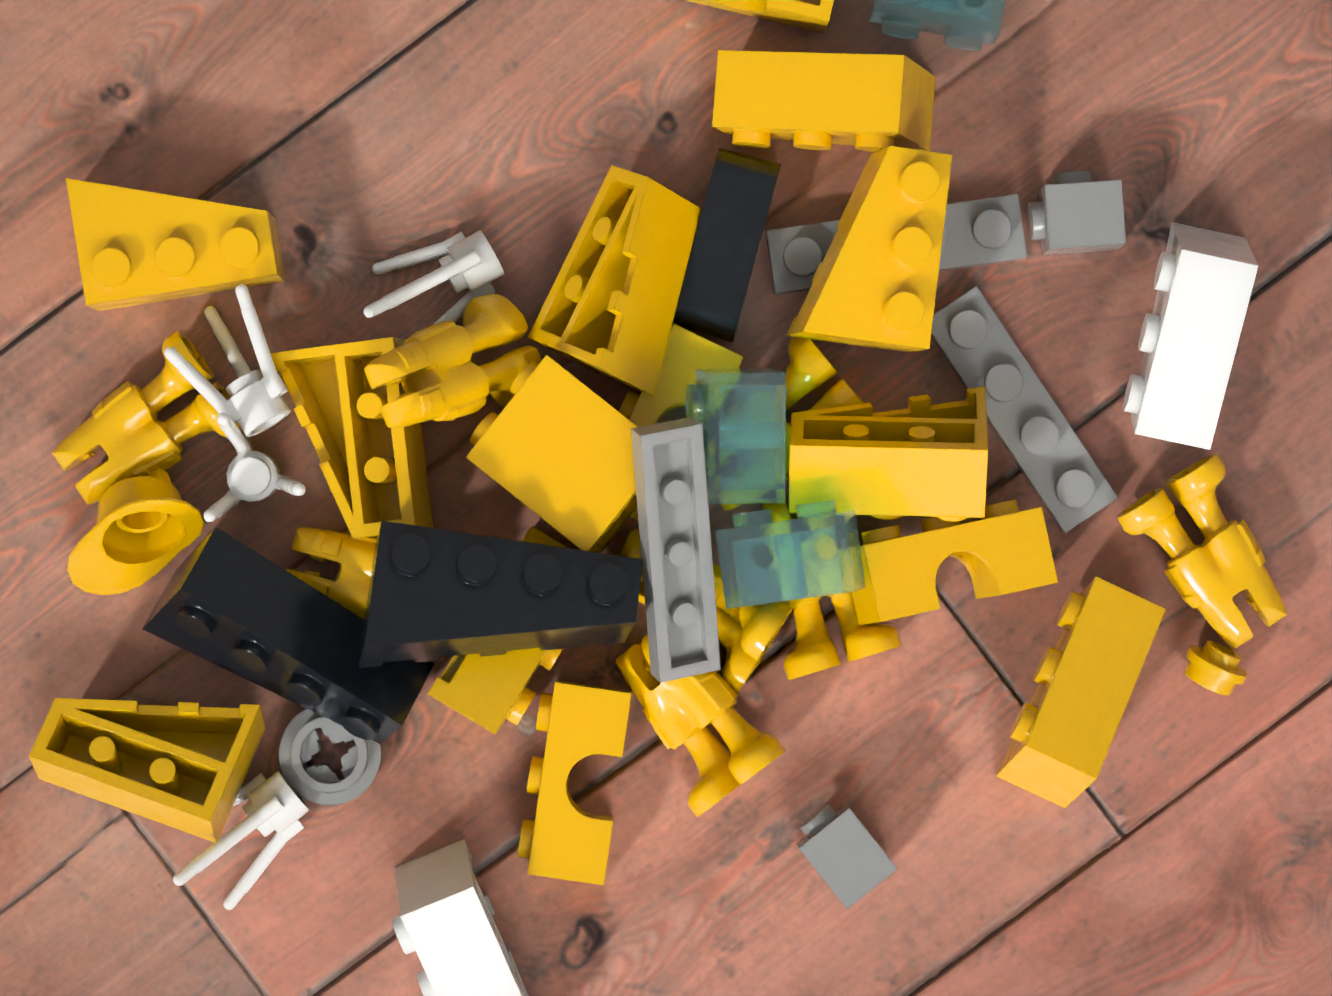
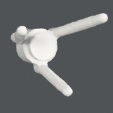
[364,230,504,325]
[164,284,291,437]
[204,413,306,522]
[173,770,310,910]

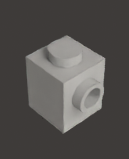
[1028,171,1126,255]
[796,804,898,909]

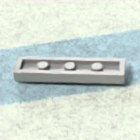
[766,194,1027,295]
[931,286,1118,534]
[631,417,721,683]

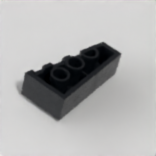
[358,520,643,668]
[142,527,435,744]

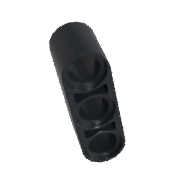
[672,148,781,342]

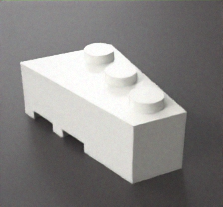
[1123,222,1258,450]
[392,839,529,996]

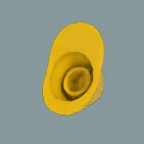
[67,467,204,595]

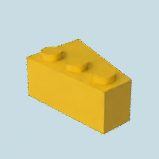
[712,50,936,152]
[786,146,953,353]
[527,165,701,396]
[66,178,286,311]
[271,337,433,538]
[789,386,988,522]
[427,526,568,734]
[996,577,1166,808]
[29,698,266,843]

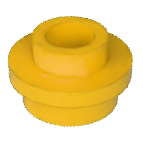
[1184,640,1248,696]

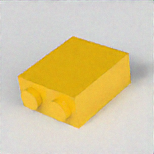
[466,355,638,553]

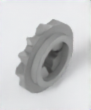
[279,709,382,805]

